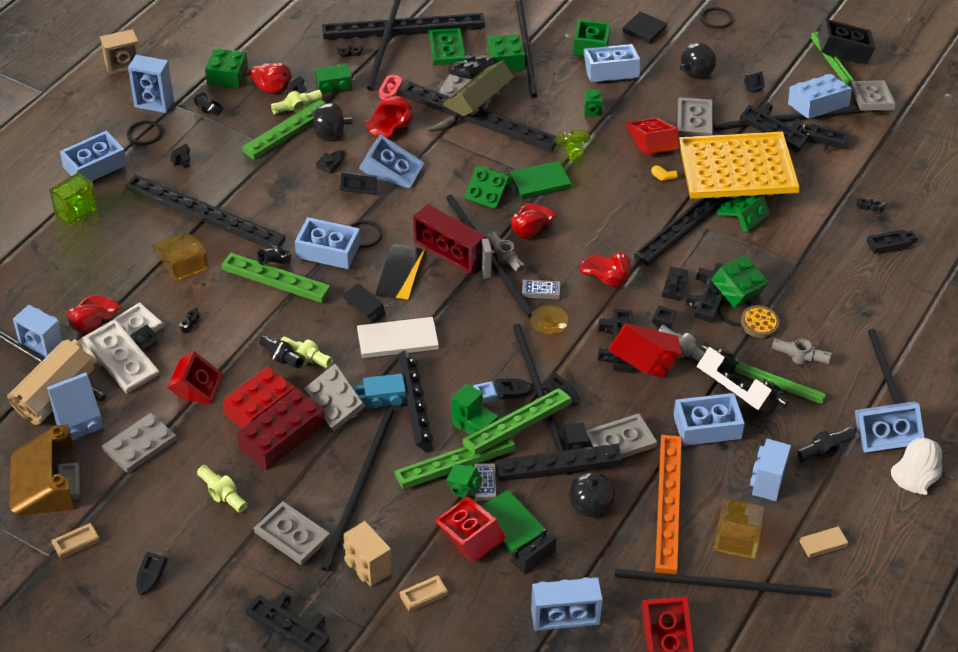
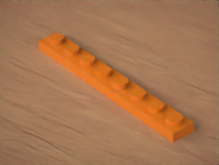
[655,435,682,574]

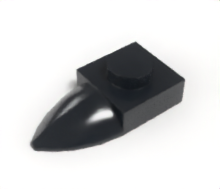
[316,150,345,174]
[542,372,581,403]
[494,378,534,399]
[136,551,168,595]

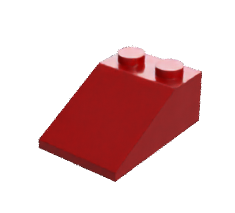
[626,117,679,155]
[609,323,681,378]
[434,496,506,563]
[641,596,694,652]

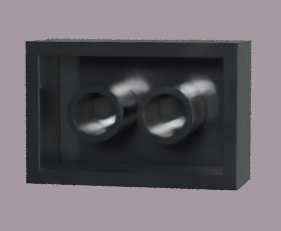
[817,18,875,64]

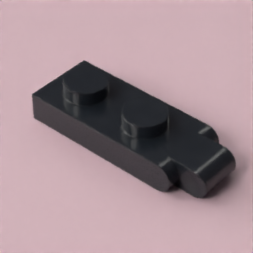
[801,124,849,149]
[866,229,918,254]

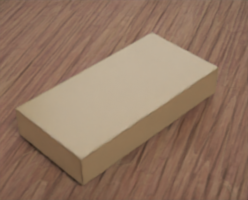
[51,523,100,559]
[800,526,848,558]
[400,575,448,612]

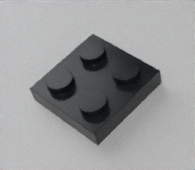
[448,54,495,78]

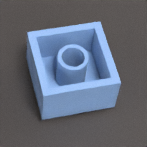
[13,305,63,358]
[750,439,791,501]

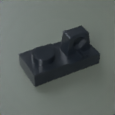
[340,172,377,194]
[662,266,689,301]

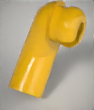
[651,165,677,181]

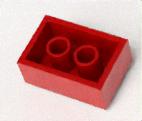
[223,367,295,428]

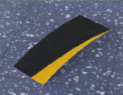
[376,244,425,300]

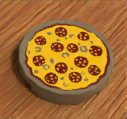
[740,305,779,338]

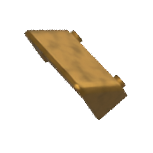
[10,424,74,516]

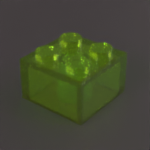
[49,172,97,226]

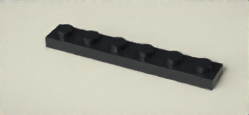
[399,350,433,453]
[497,443,622,481]

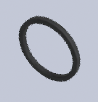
[700,7,733,29]
[127,120,162,145]
[349,220,382,248]
[719,299,755,327]

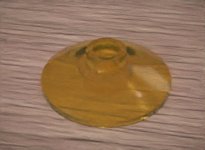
[530,305,569,335]

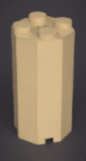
[7,340,96,425]

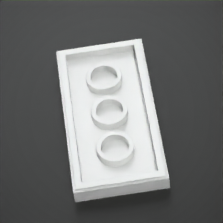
[78,303,164,366]
[357,317,439,358]
[82,319,160,394]

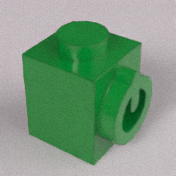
[584,89,602,117]
[446,464,483,498]

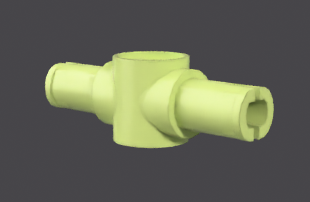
[271,90,322,114]
[281,336,333,369]
[197,465,247,513]

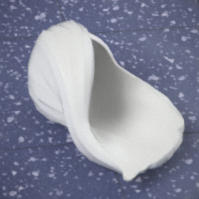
[891,437,942,495]

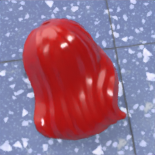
[245,63,292,93]
[364,96,413,139]
[511,203,557,239]
[580,252,631,288]
[67,295,122,334]

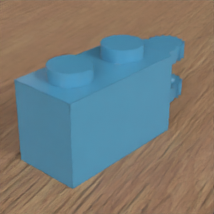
[353,373,406,409]

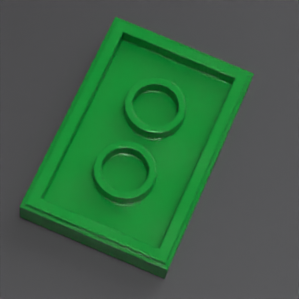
[429,28,466,65]
[509,161,571,199]
[480,490,545,554]

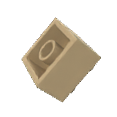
[100,29,140,75]
[343,521,392,587]

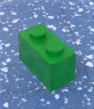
[315,64,352,94]

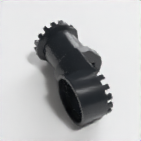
[193,92,224,117]
[256,246,291,266]

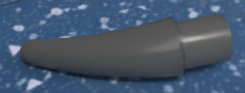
[427,116,456,131]

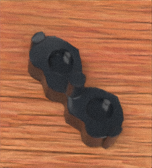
[337,45,363,58]
[856,198,885,212]
[179,307,200,333]

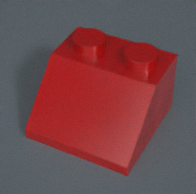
[167,351,223,404]

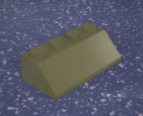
[442,60,514,116]

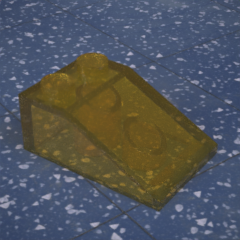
[153,232,209,281]
[713,498,764,558]

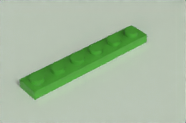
[242,99,325,160]
[222,253,330,303]
[463,388,571,456]
[395,437,515,490]

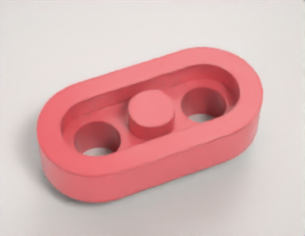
[379,75,402,100]

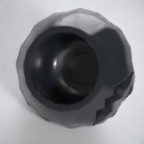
[680,43,716,79]
[314,103,353,141]
[569,472,615,517]

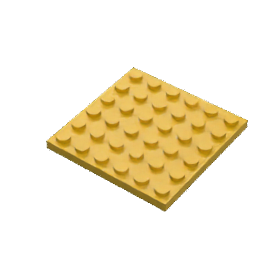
[679,132,799,199]

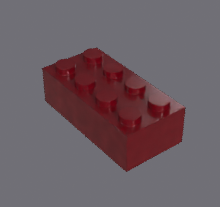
[413,204,486,274]
[237,388,325,470]

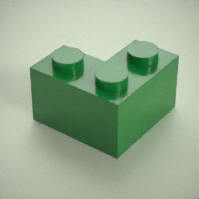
[452,383,498,435]

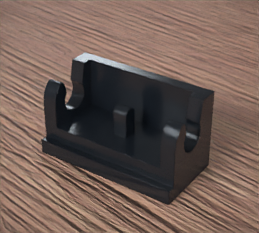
[343,283,386,323]
[510,529,557,575]

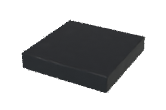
[622,11,667,44]

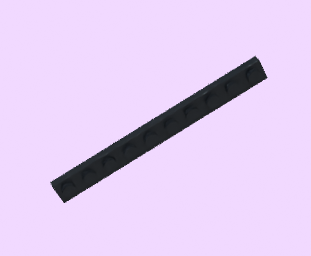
[322,13,485,39]
[402,82,559,152]
[125,174,286,249]

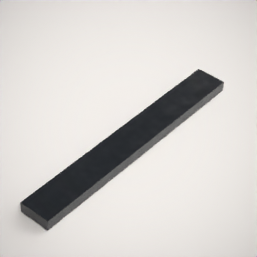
[634,197,732,266]

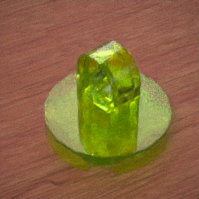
[555,130,590,162]

